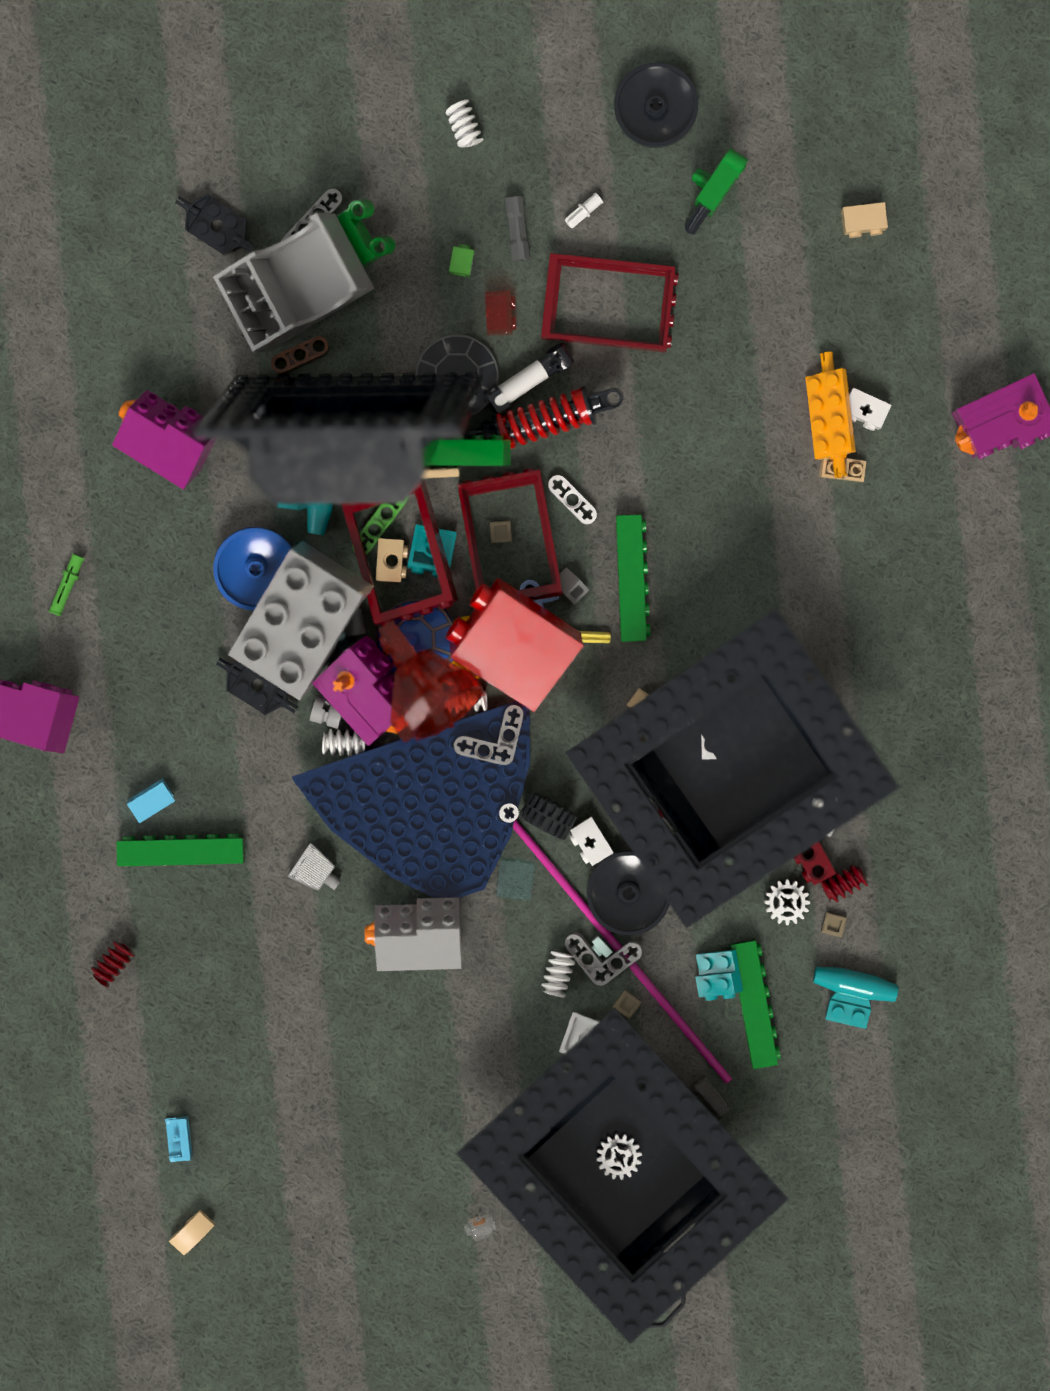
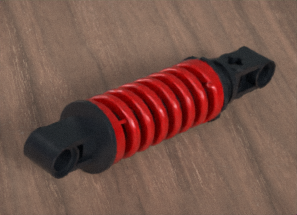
[448,386,624,449]

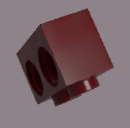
[793,842,836,885]

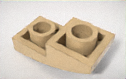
[819,458,866,482]
[169,1210,215,1255]

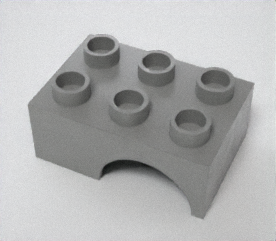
[213,213,374,352]
[228,541,374,700]

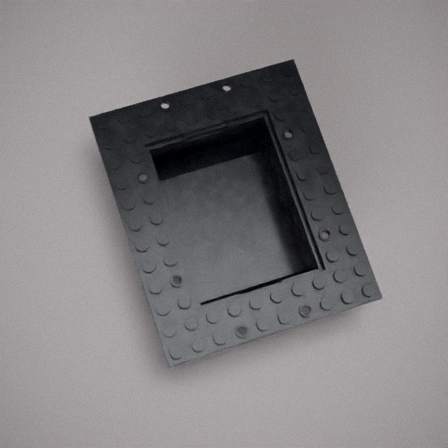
[193,372,484,504]
[565,608,900,929]
[456,1008,789,1344]

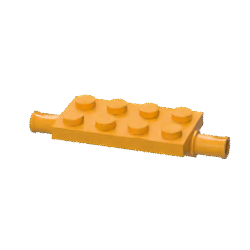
[805,352,856,478]

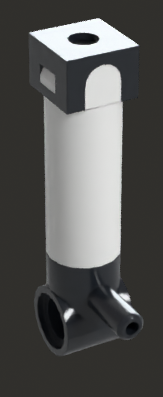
[483,343,574,414]

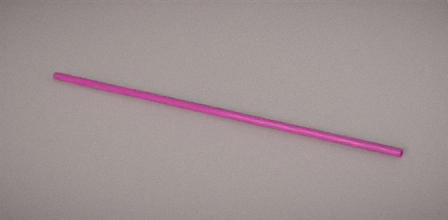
[513,820,732,1084]

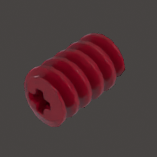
[820,865,868,903]
[91,941,136,988]

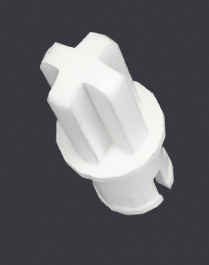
[565,193,604,228]

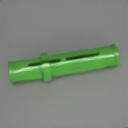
[48,553,85,616]

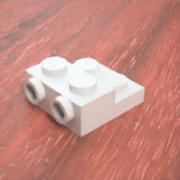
[559,1012,600,1054]

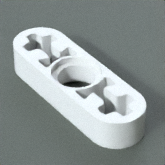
[548,475,597,524]

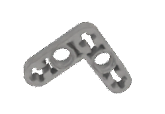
[454,705,523,765]
[565,932,643,986]

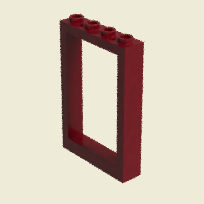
[541,253,679,353]
[457,468,563,601]
[341,479,459,627]

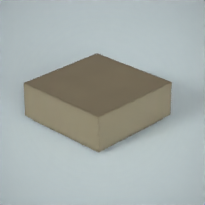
[490,521,512,543]
[821,912,847,938]
[613,990,642,1019]

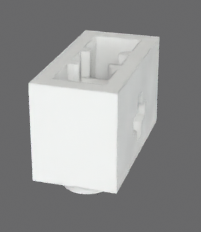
[849,388,891,431]
[569,817,613,866]

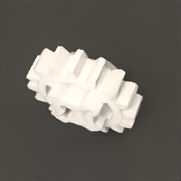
[764,879,810,925]
[596,1133,642,1180]

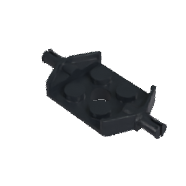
[175,194,257,256]
[216,657,299,715]

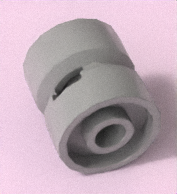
[310,695,342,729]

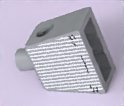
[288,842,341,891]

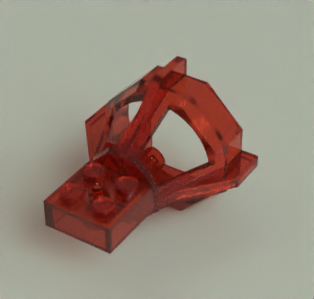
[378,620,484,742]

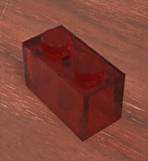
[485,291,516,336]

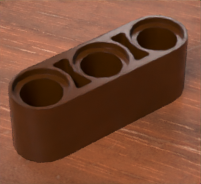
[271,336,329,374]

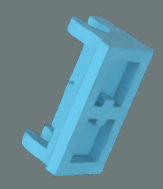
[127,778,175,823]
[165,1116,193,1162]

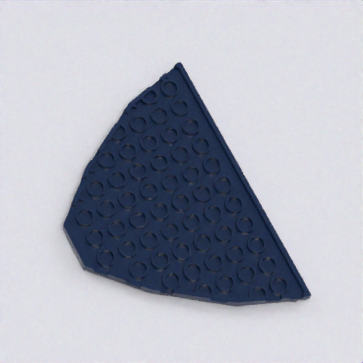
[292,701,530,898]

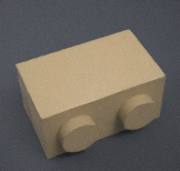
[841,202,888,238]

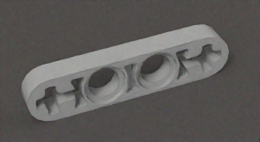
[281,189,343,242]

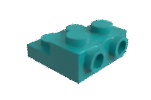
[408,524,457,578]
[695,949,743,1001]

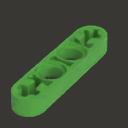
[352,496,409,555]

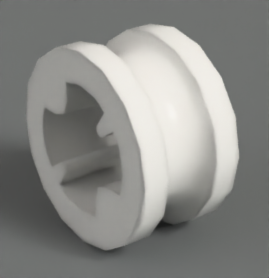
[499,804,519,822]

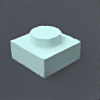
[592,935,612,958]

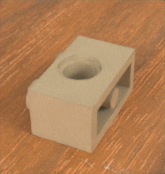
[376,538,408,583]

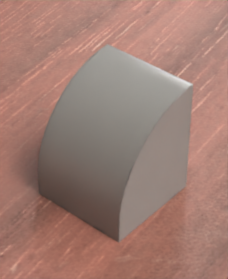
[559,567,589,605]

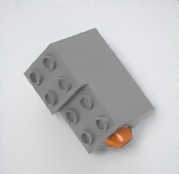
[365,897,461,971]

